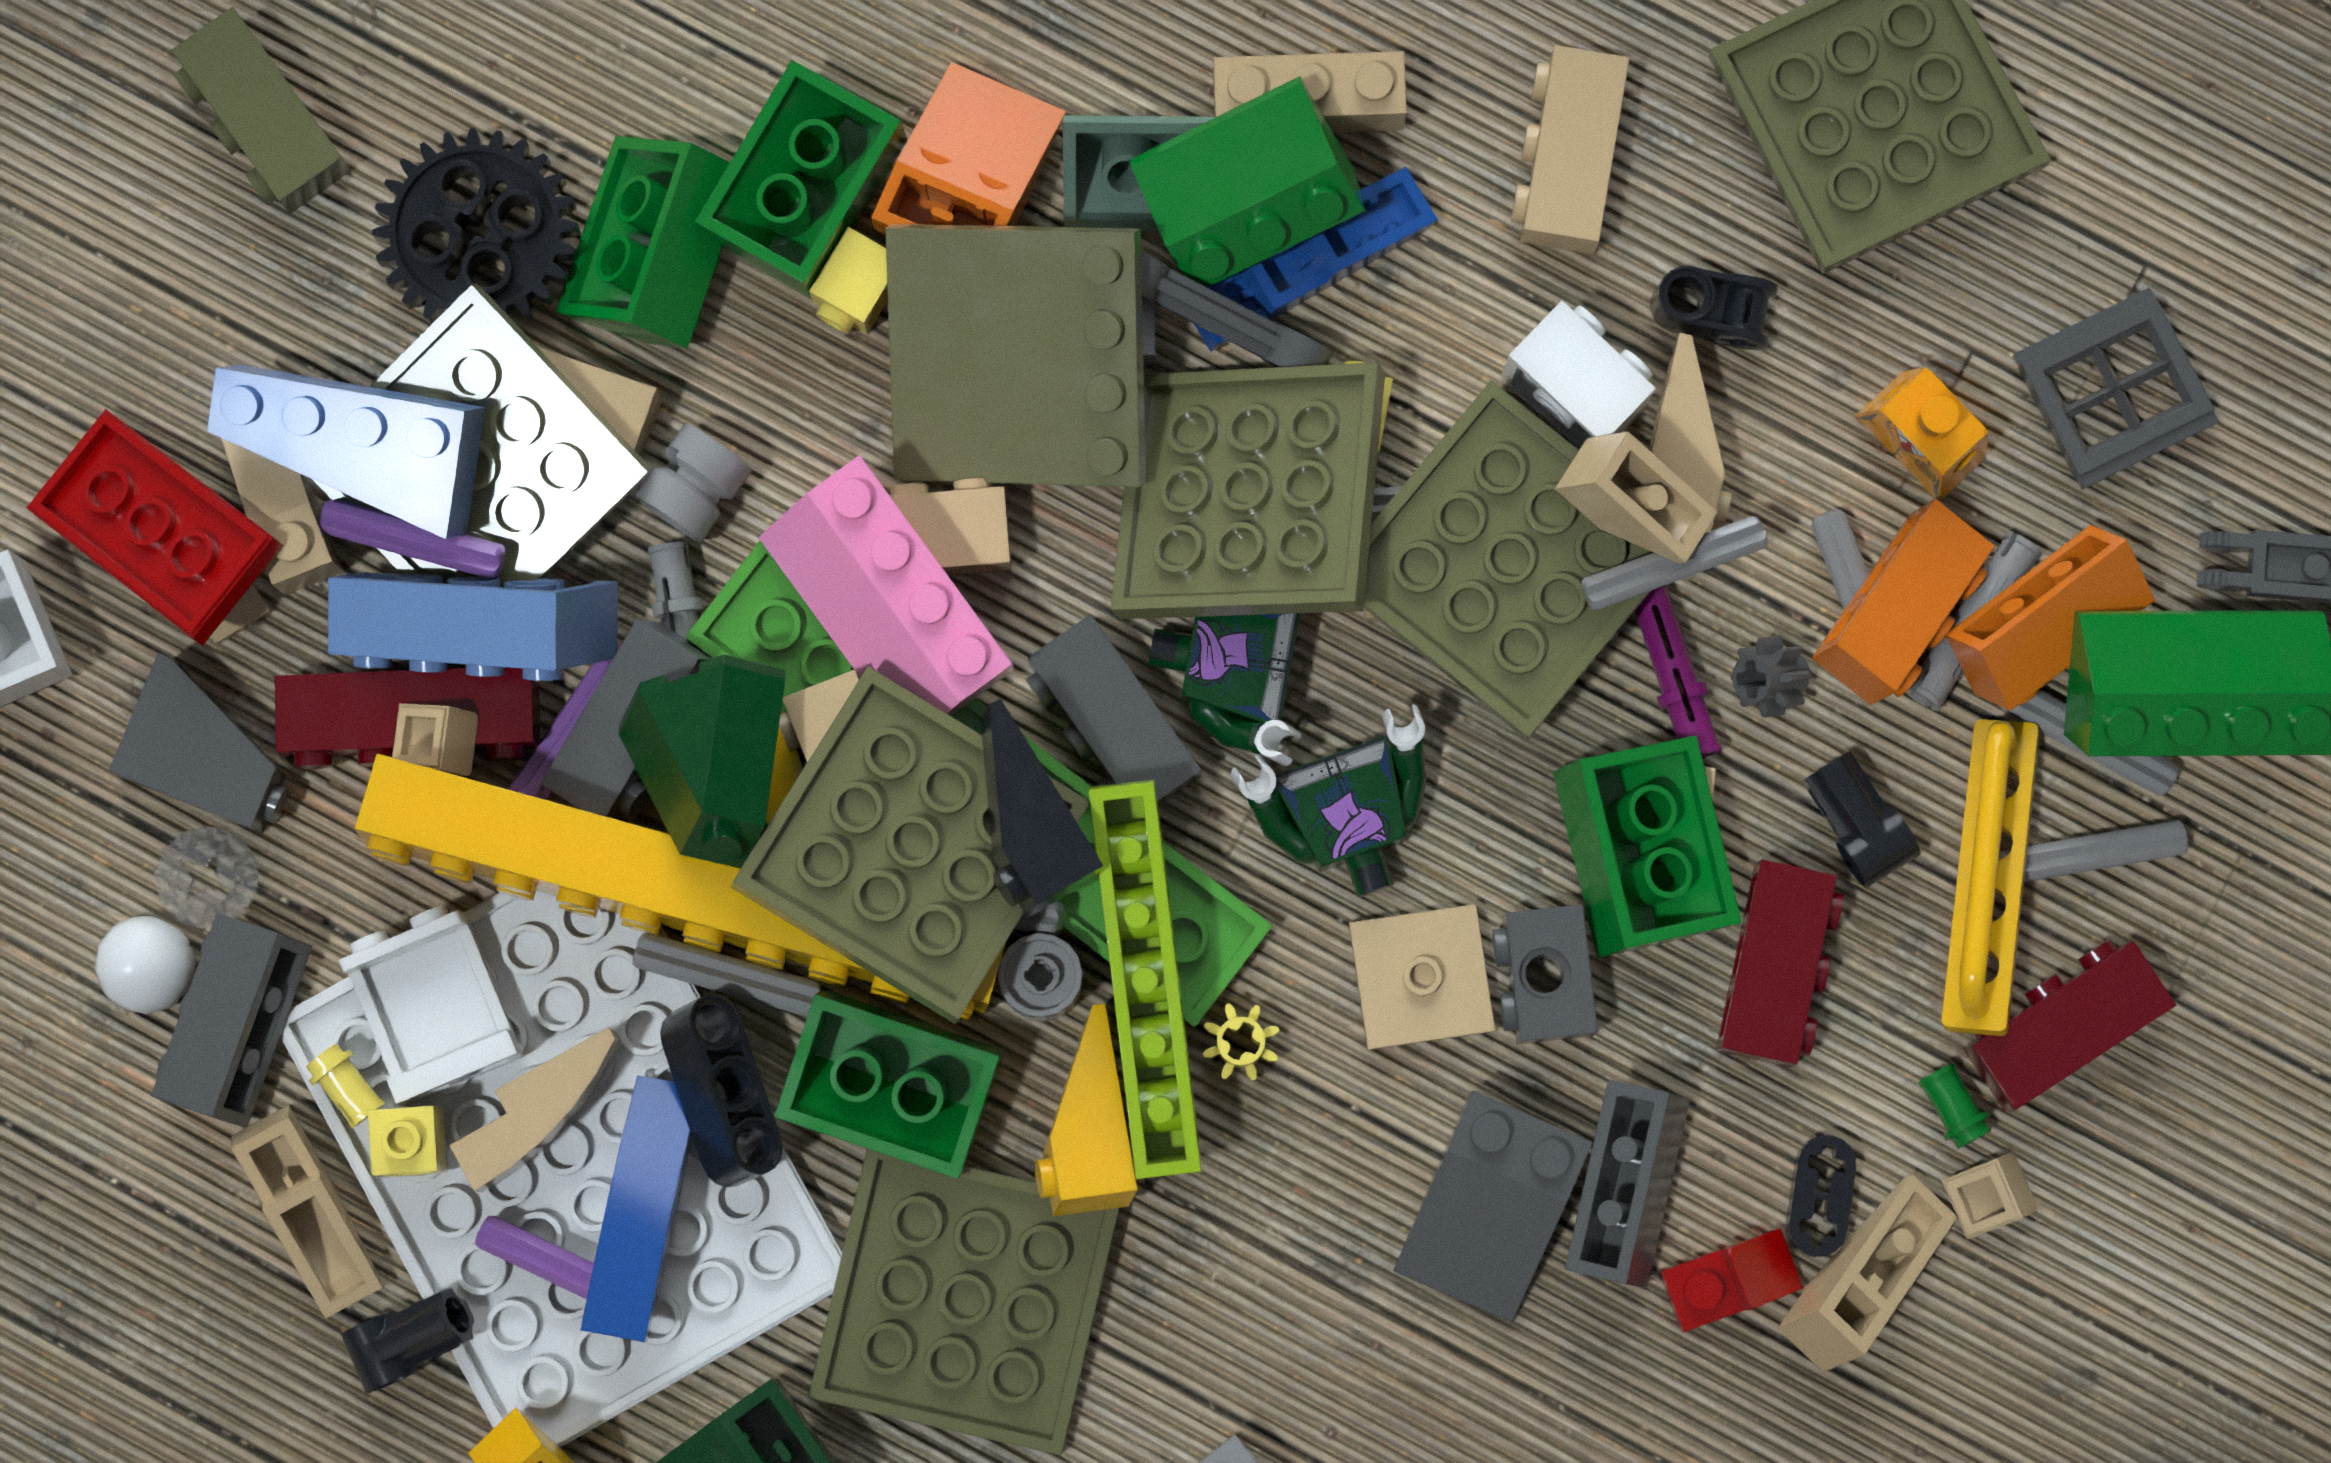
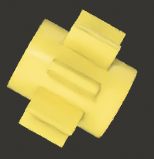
[1202,1003,1279,1082]

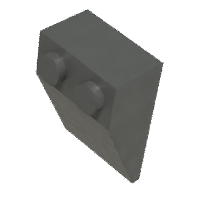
[1393,1091,1593,1323]

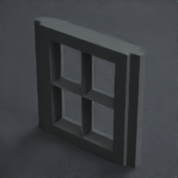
[2013,288,2219,490]

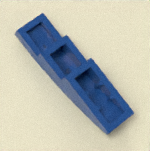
[1193,167,1438,352]
[580,1075,692,1342]

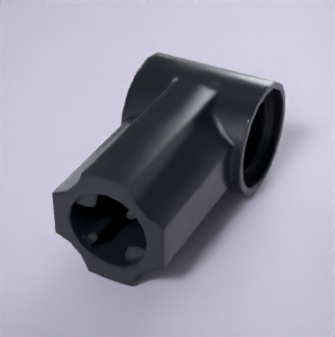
[1802,751,1921,888]
[341,1288,475,1394]

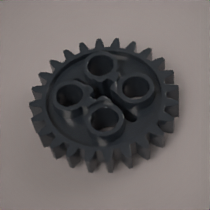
[372,128,581,325]

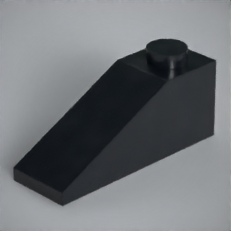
[981,698,1103,918]

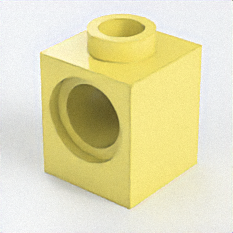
[809,227,888,335]
[368,1106,448,1178]

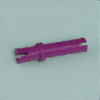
[1635,585,1722,759]

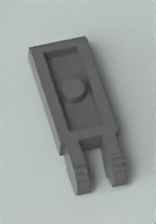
[2197,530,2331,603]

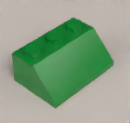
[695,60,907,300]
[1130,76,1365,287]
[555,136,730,349]
[1553,736,1742,958]
[774,989,1005,1179]

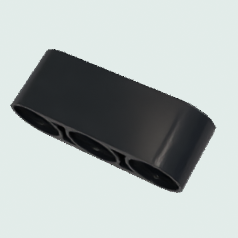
[660,994,783,1187]

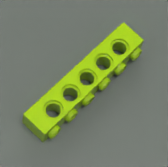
[1089,779,1202,1179]

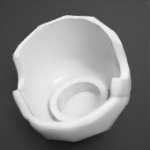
[94,916,196,1014]

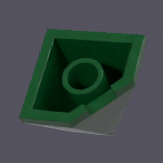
[618,655,786,869]

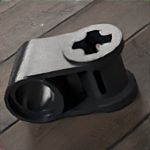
[1650,266,1778,350]

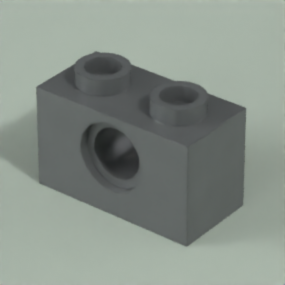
[1492,905,1598,1045]

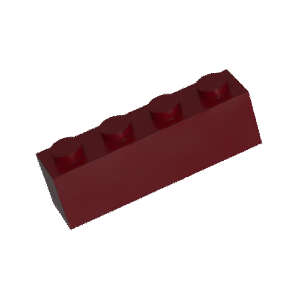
[274,667,541,769]

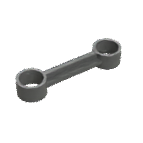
[1141,251,1334,367]

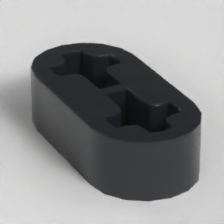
[1786,1135,1856,1257]

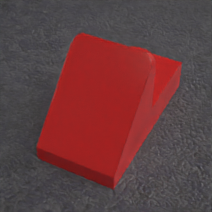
[1659,1228,1803,1333]

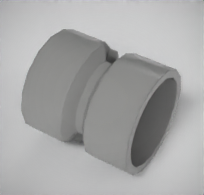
[633,423,752,543]
[998,933,1084,1022]

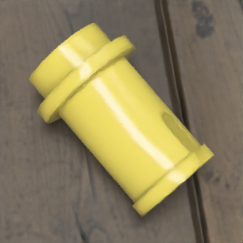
[306,1043,385,1129]

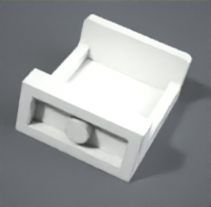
[339,905,524,1107]

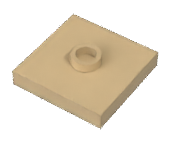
[1348,904,1495,1051]

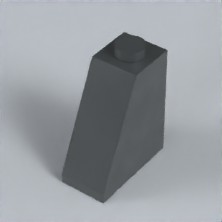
[109,653,289,834]

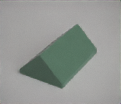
[1063,115,1215,231]

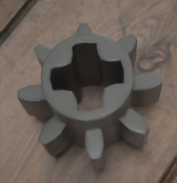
[1730,636,1812,718]

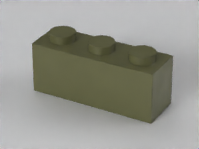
[171,7,351,214]

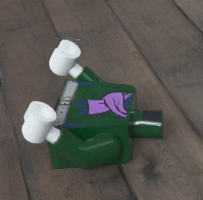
[1148,613,1301,766]
[1230,704,1427,897]

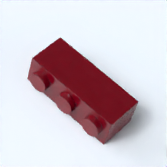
[1715,859,1844,1068]
[1963,939,2177,1113]

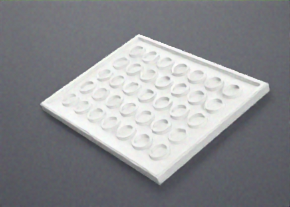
[280,891,842,1448]

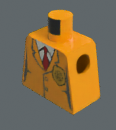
[1856,367,1989,502]

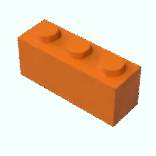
[1812,499,1994,705]
[1946,525,2155,711]

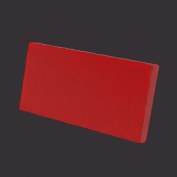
[26,409,283,646]

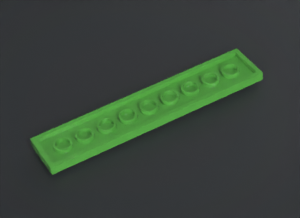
[685,541,1273,1028]

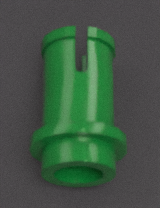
[1918,1062,1991,1149]

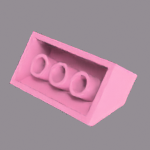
[758,455,1013,716]

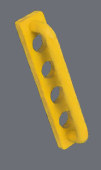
[1941,719,2040,1036]

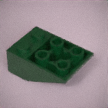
[656,1378,837,1463]

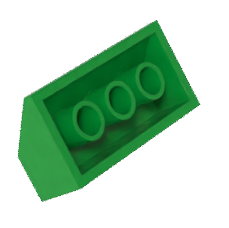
[2063,610,2331,757]

